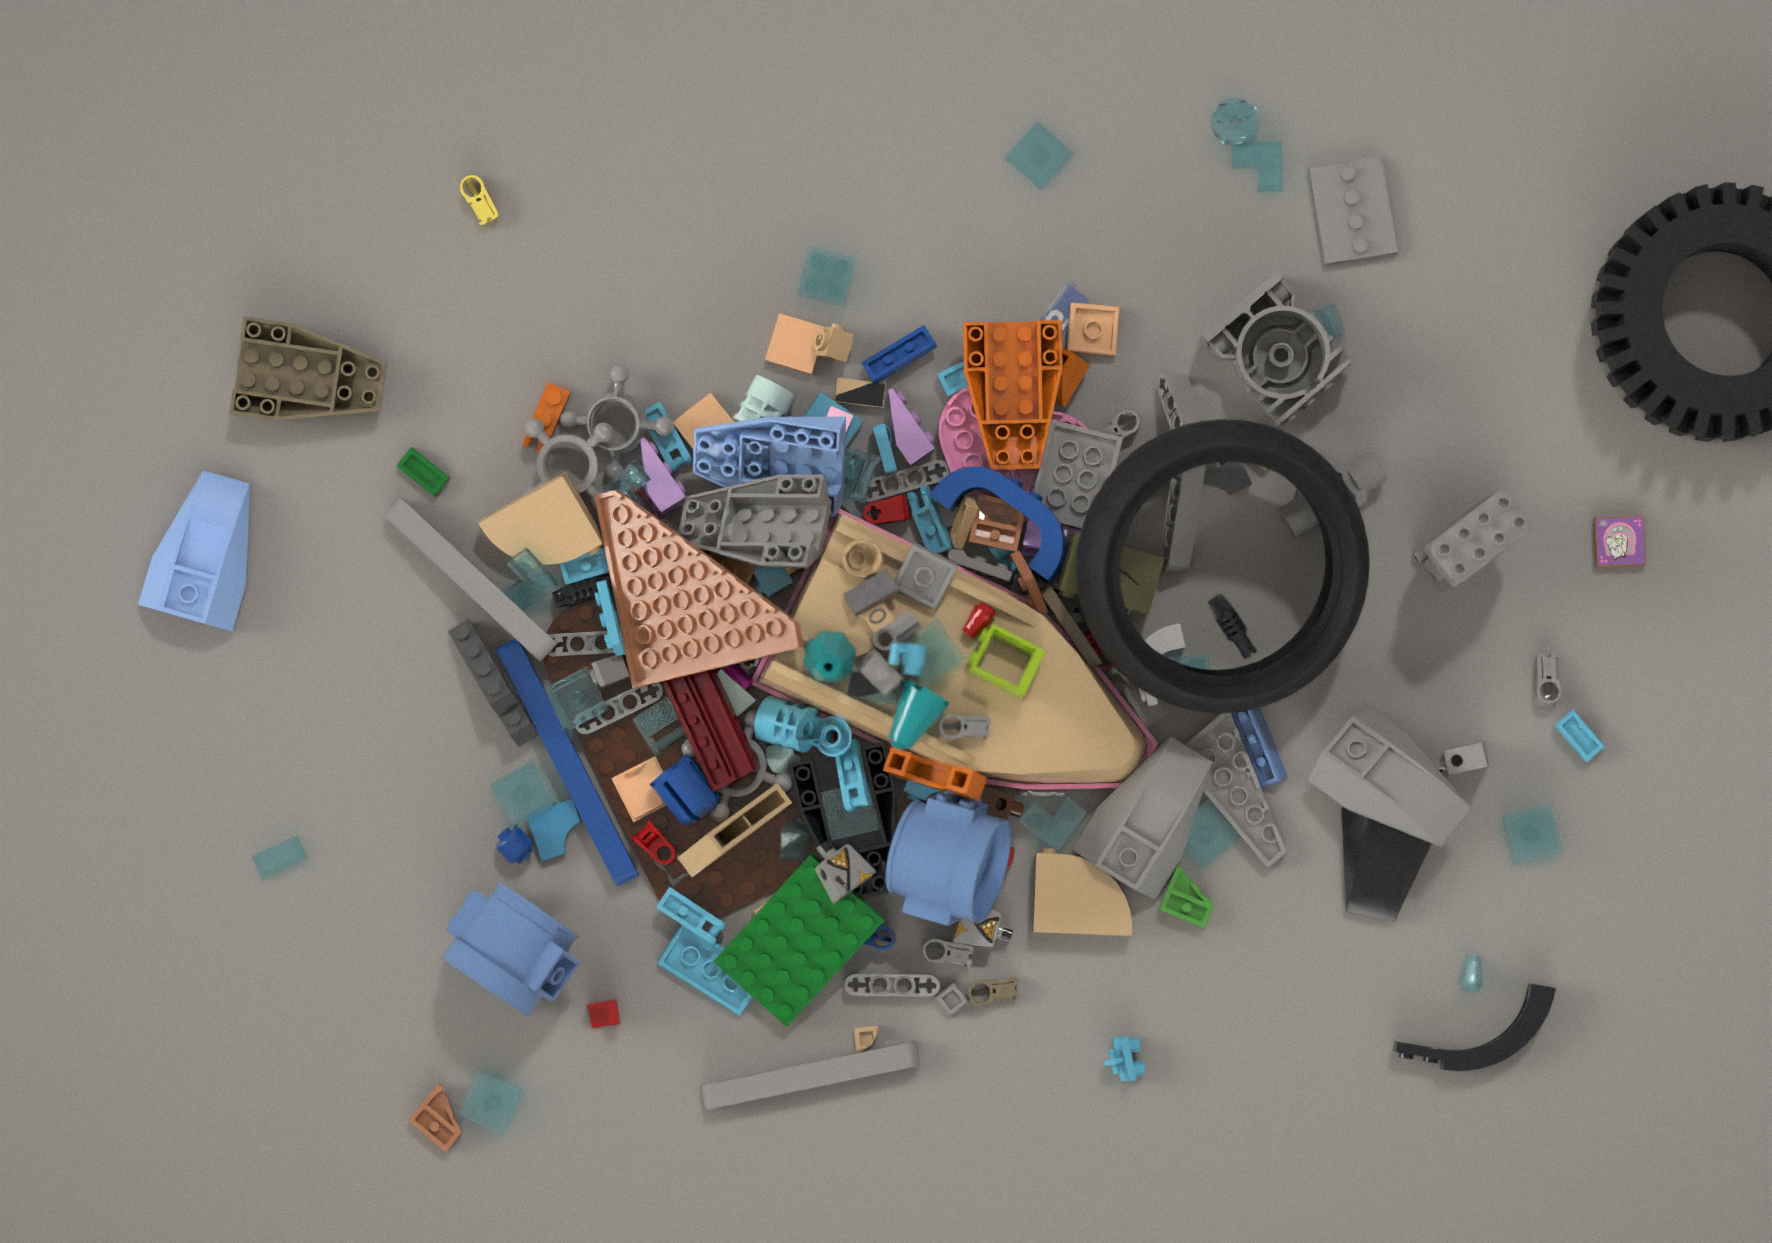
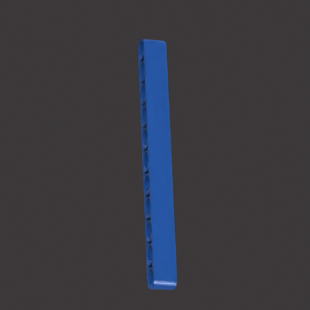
[496,639,639,887]

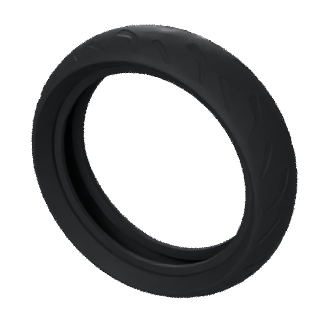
[1076,419,1370,713]

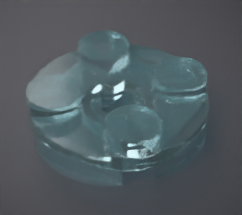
[1211,98,1261,146]

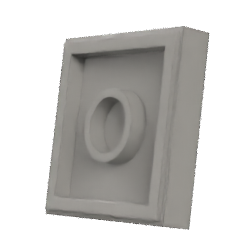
[894,542,958,610]

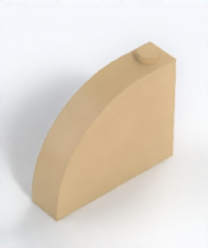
[478,472,603,565]
[678,783,792,877]
[1033,848,1132,936]

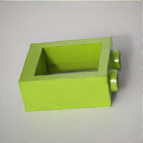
[967,624,1046,699]

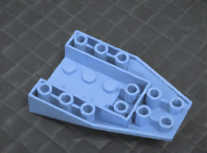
[693,416,846,517]

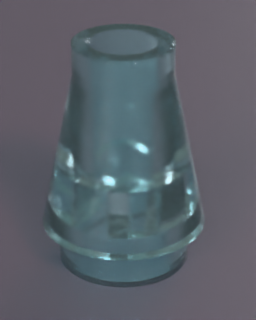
[1459,955,1483,992]

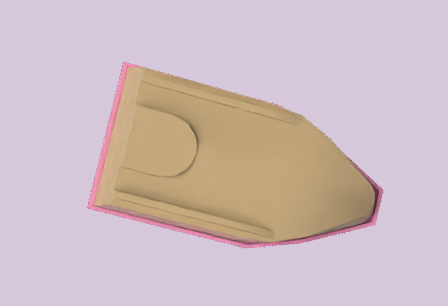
[752,509,1158,790]

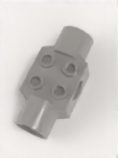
[1277,452,1387,539]

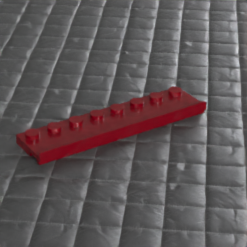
[662,669,760,792]

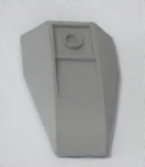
[678,475,831,568]
[1308,707,1472,847]
[1072,736,1212,899]

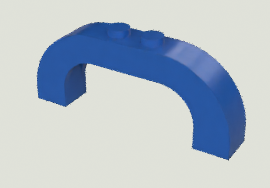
[929,466,1066,582]

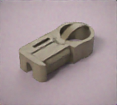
[967,977,1019,1005]

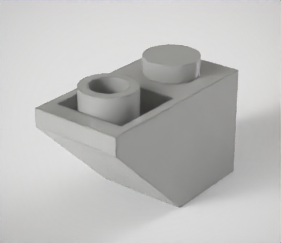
[589,655,630,688]

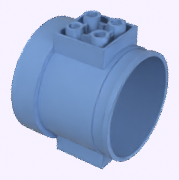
[886,791,1012,926]
[441,882,581,1017]

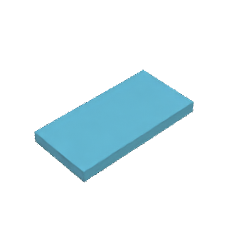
[657,924,752,1016]

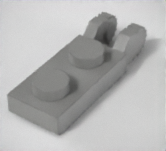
[947,548,1015,585]

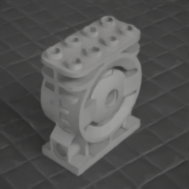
[1199,270,1354,427]
[1413,491,1531,592]

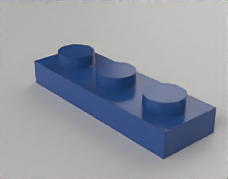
[861,325,937,385]

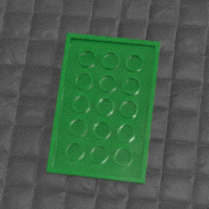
[713,853,885,1027]

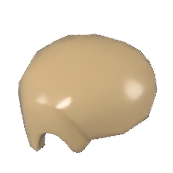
[841,540,883,578]

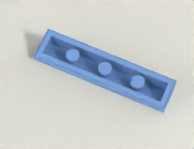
[1231,707,1288,788]

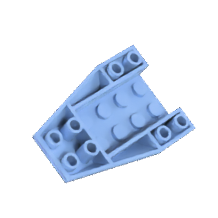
[138,470,251,632]

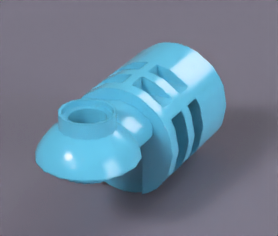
[754,695,852,757]

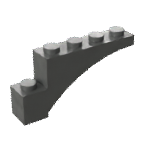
[1203,462,1252,496]
[448,619,539,747]

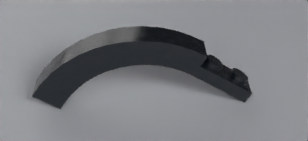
[1393,983,1556,1071]

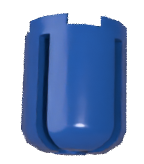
[650,754,720,826]

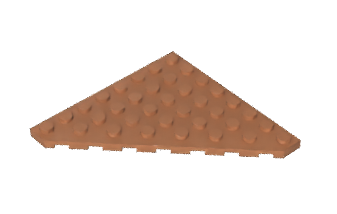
[594,490,804,688]

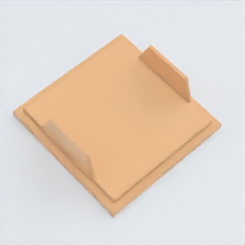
[611,756,666,822]

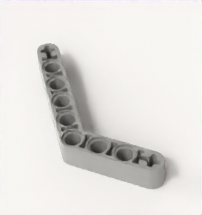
[1157,373,1206,572]

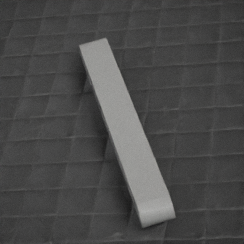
[384,498,558,662]
[701,1041,921,1110]

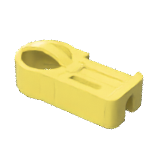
[460,175,499,225]

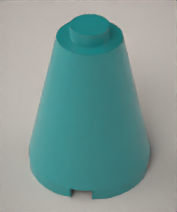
[888,678,950,752]

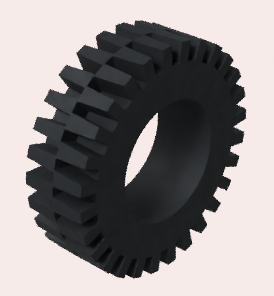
[1591,182,1772,442]

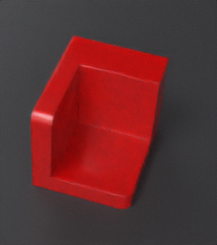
[586,999,621,1028]

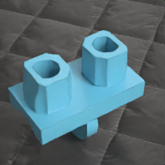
[1103,1036,1146,1082]

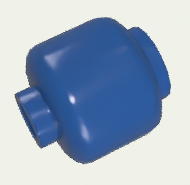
[496,827,533,864]

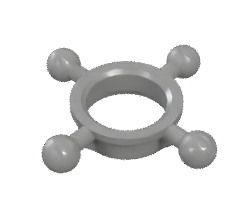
[559,364,674,482]
[523,418,613,509]
[681,710,792,822]

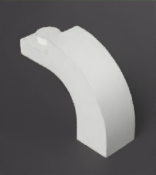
[1132,623,1185,707]

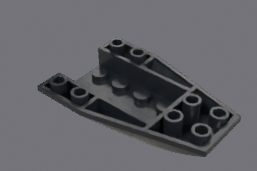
[788,742,896,899]
[1341,806,1432,922]

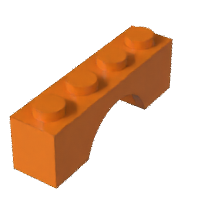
[883,747,987,801]

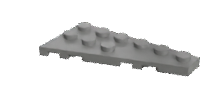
[1185,713,1286,868]

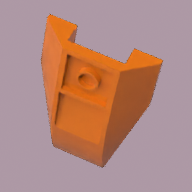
[963,320,1063,470]

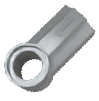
[872,610,922,652]

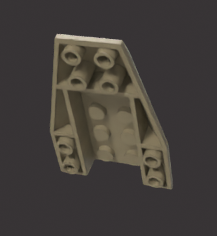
[229,316,387,421]

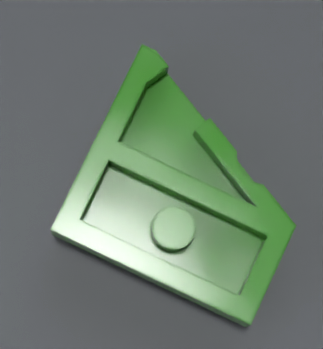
[1159,866,1214,928]

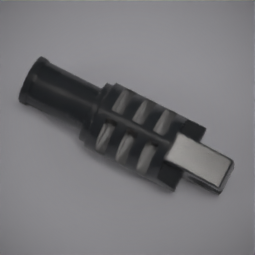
[552,574,612,608]
[1208,594,1257,659]

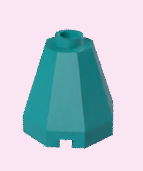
[804,630,856,683]

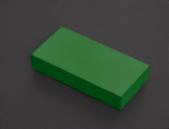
[396,447,450,497]

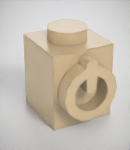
[813,324,854,362]

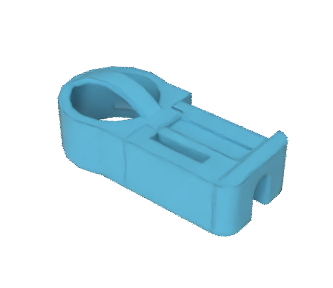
[872,423,897,475]

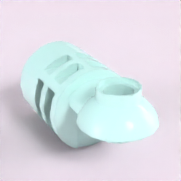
[733,375,796,422]

